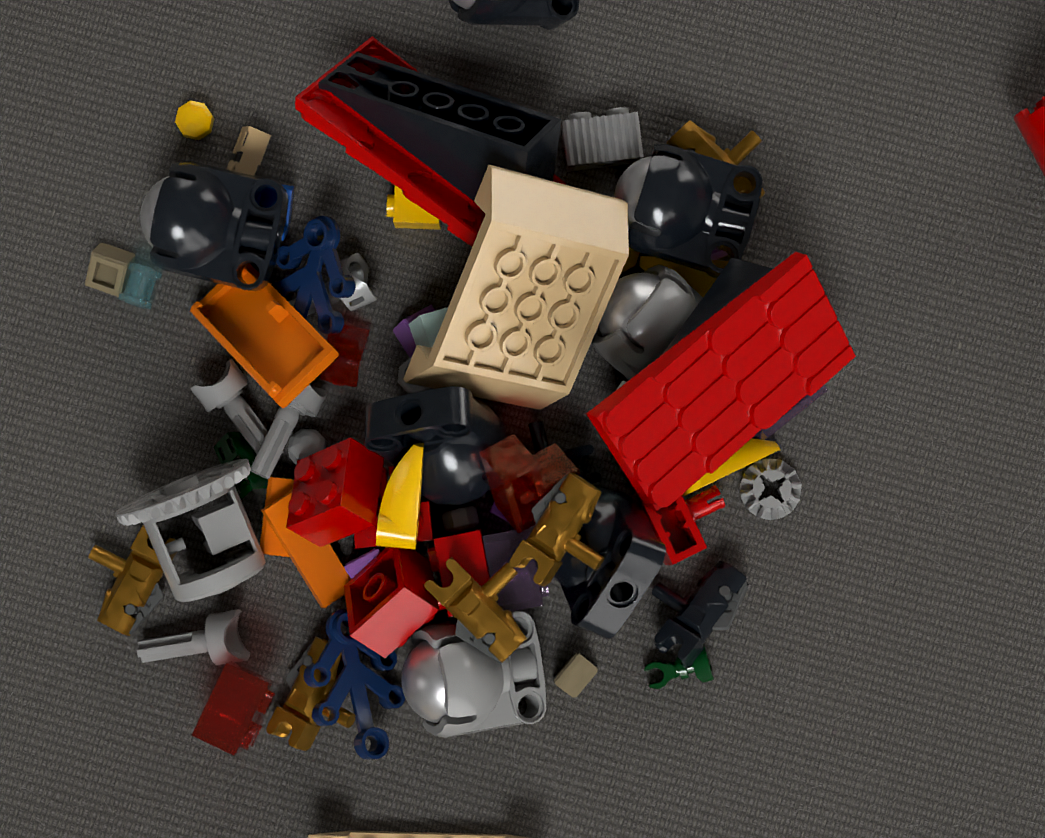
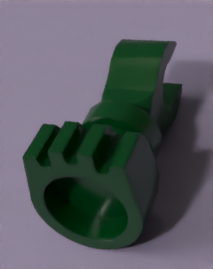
[644,646,714,689]

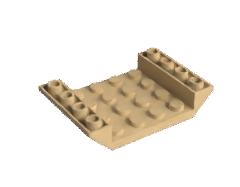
[403,165,629,410]

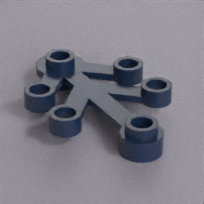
[270,216,355,334]
[304,609,405,760]

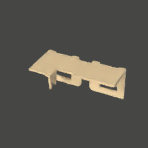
[227,126,271,176]

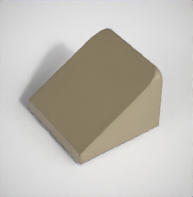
[85,243,136,297]
[553,652,598,698]

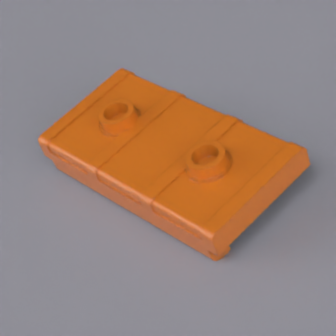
[190,263,339,408]

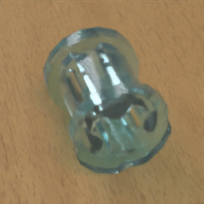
[118,262,162,310]

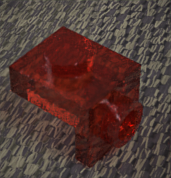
[320,324,370,387]

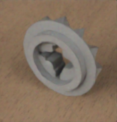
[740,459,802,520]

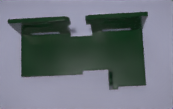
[214,432,272,500]

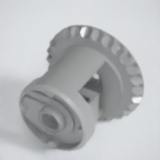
[115,459,266,602]

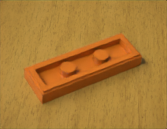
[261,490,351,608]

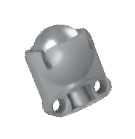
[592,264,703,380]
[401,611,546,738]

